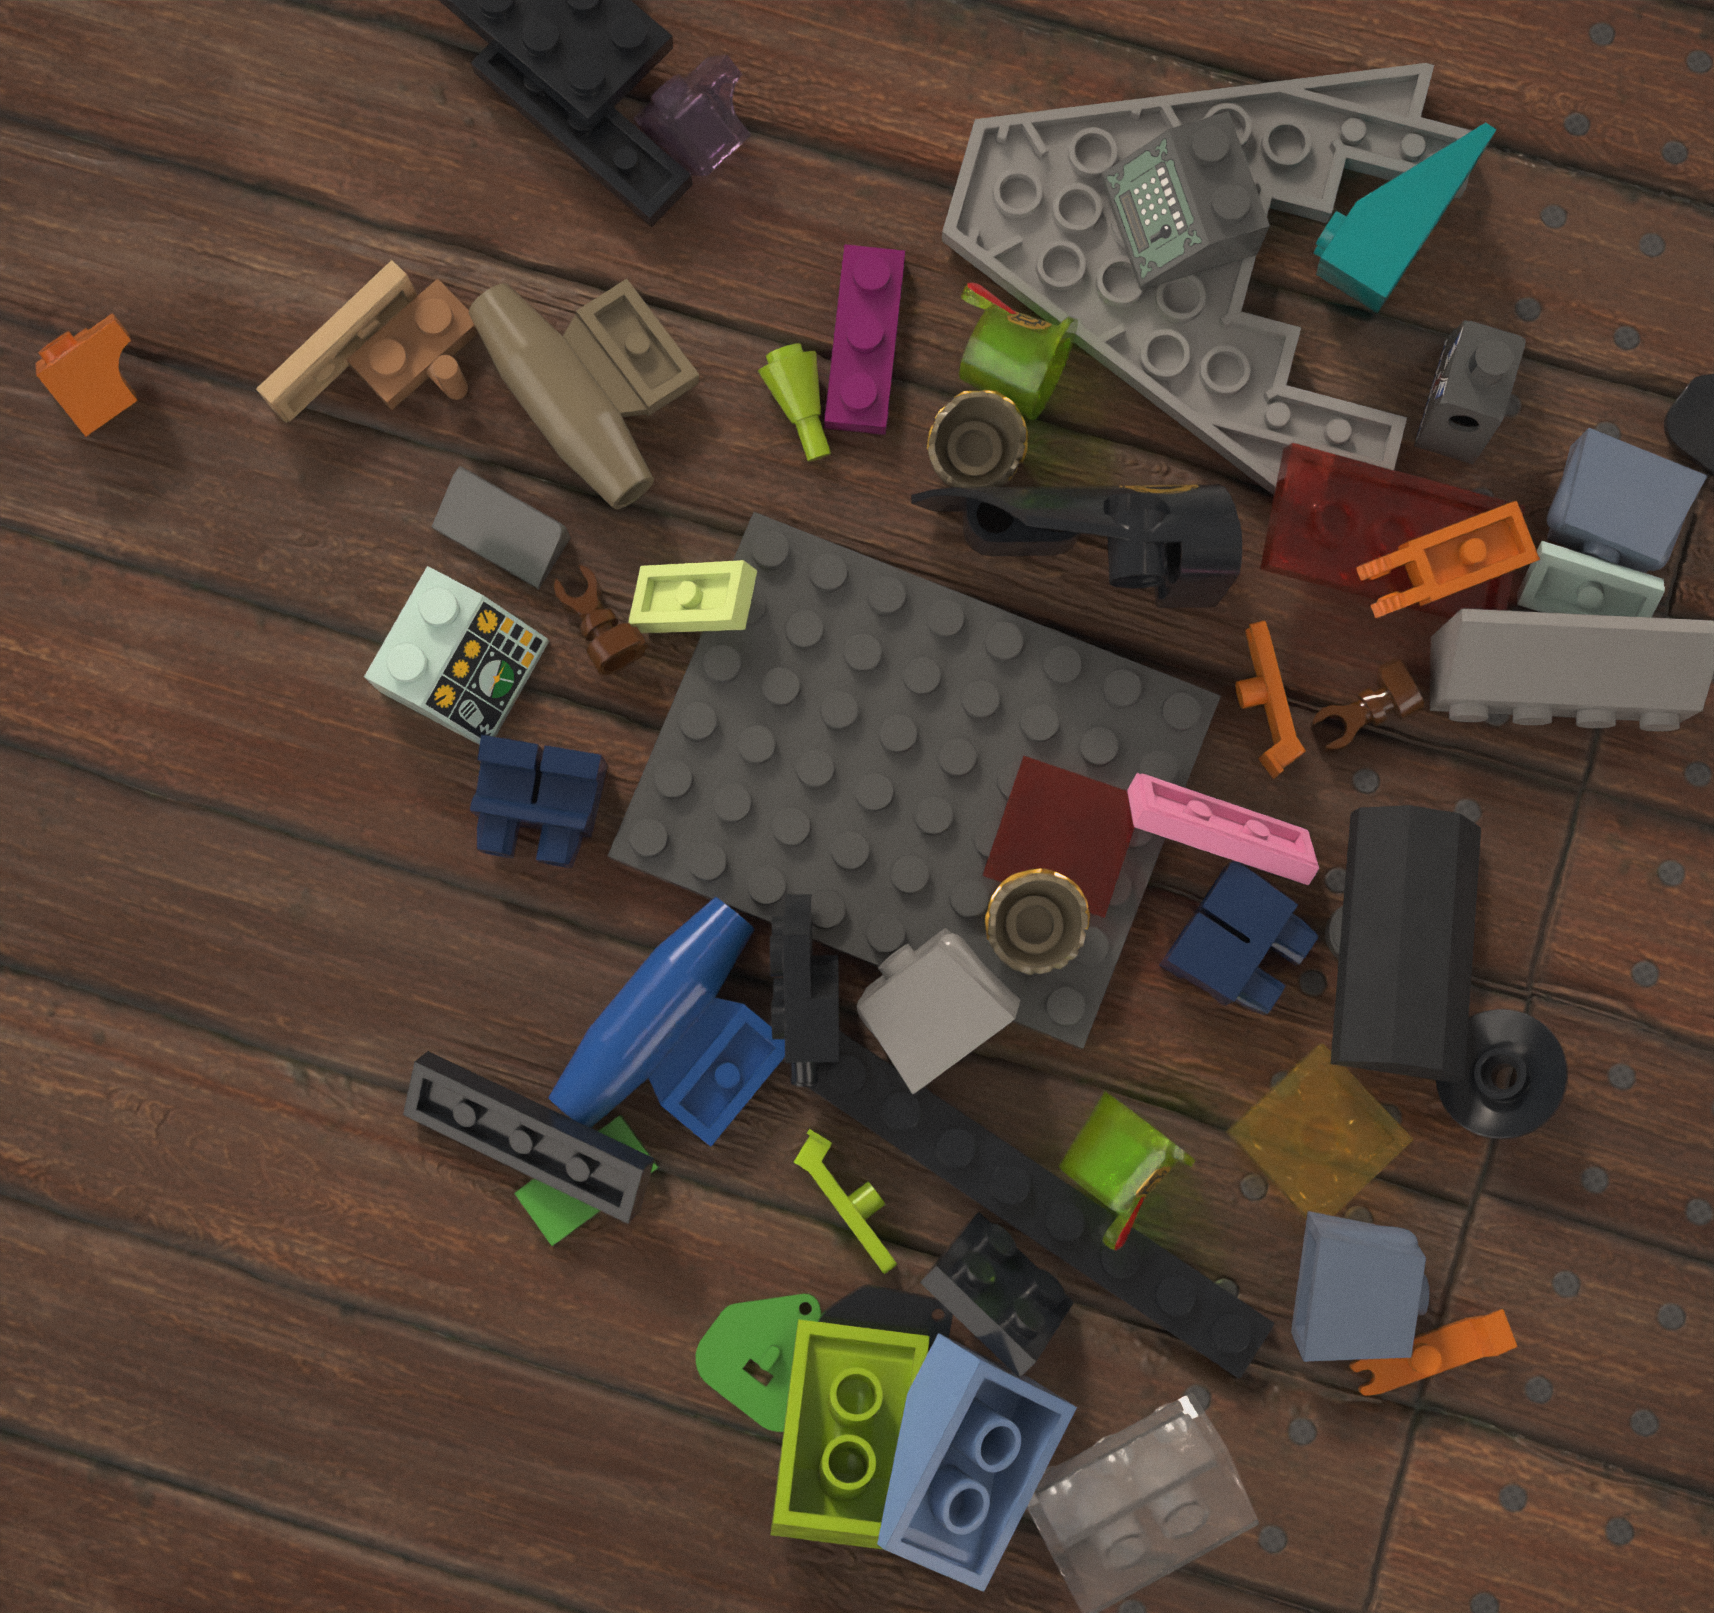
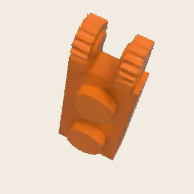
[1356,501,1540,618]

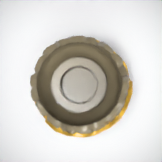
[927,390,1028,488]
[985,869,1090,975]

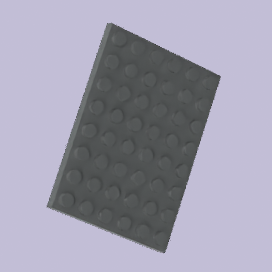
[608,512,1221,1050]

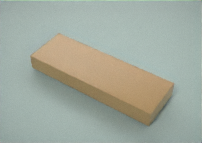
[256,260,418,423]

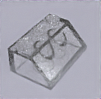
[1027,1392,1259,1613]

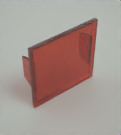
[982,756,1135,918]

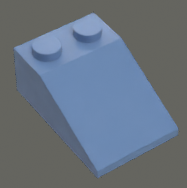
[877,1333,1077,1592]

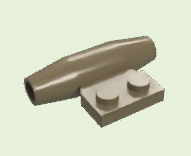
[469,279,699,509]

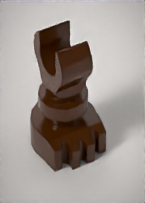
[554,565,649,675]
[1310,657,1424,752]

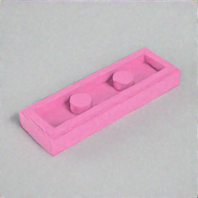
[1127,773,1319,885]

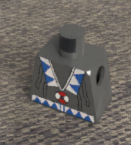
[1414,320,1526,464]

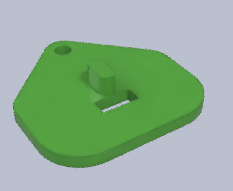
[695,1293,821,1432]

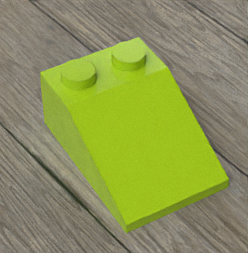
[770,1319,929,1550]

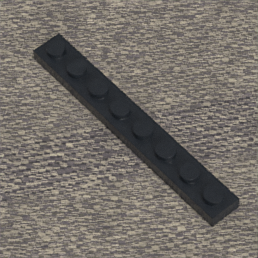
[808,1030,1275,1379]

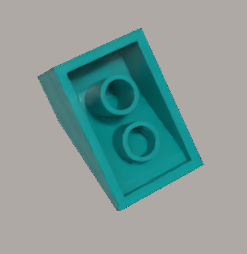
[1313,122,1497,313]

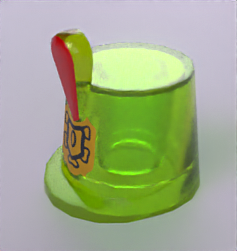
[959,283,1078,420]
[1058,1091,1197,1250]

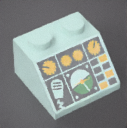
[364,566,549,745]

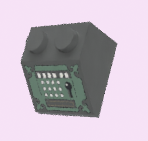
[1101,111,1270,290]

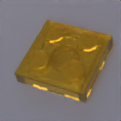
[1225,1043,1414,1219]

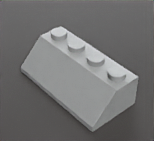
[1430,609,1714,731]

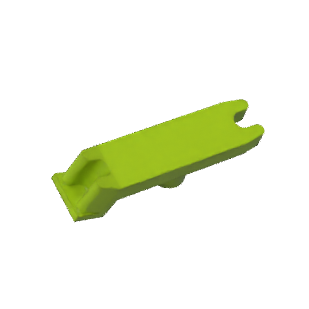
[794,1129,898,1274]

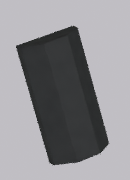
[1330,805,1481,1083]

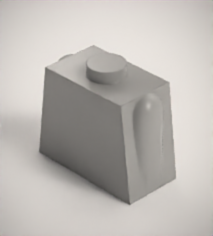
[857,928,1020,1094]

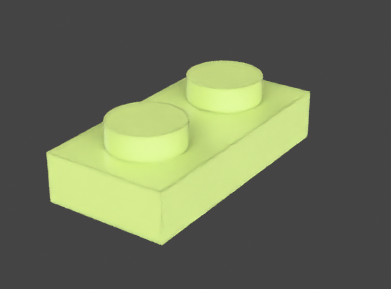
[628,560,757,633]

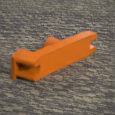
[1235,620,1306,779]
[1349,1309,1518,1396]

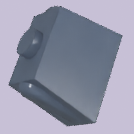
[1547,428,1707,573]
[1291,1211,1429,1362]

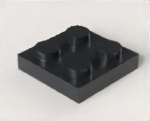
[920,1212,1074,1378]

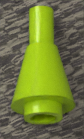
[758,343,831,462]

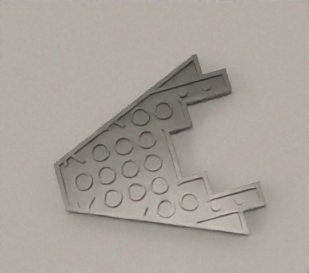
[942,63,1471,521]

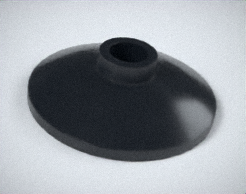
[1435,1009,1568,1140]

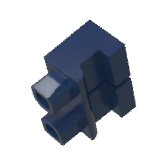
[470,735,608,868]
[1159,860,1319,1015]

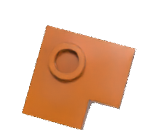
[36,313,138,437]

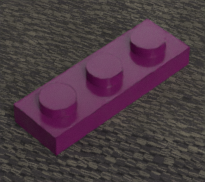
[824,244,905,435]

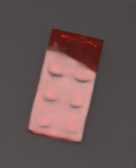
[1260,443,1525,619]

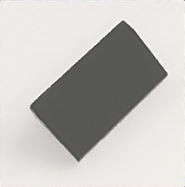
[432,466,571,590]

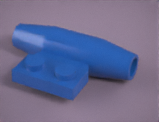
[548,897,785,1147]

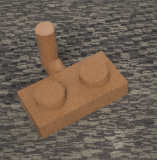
[346,278,478,410]

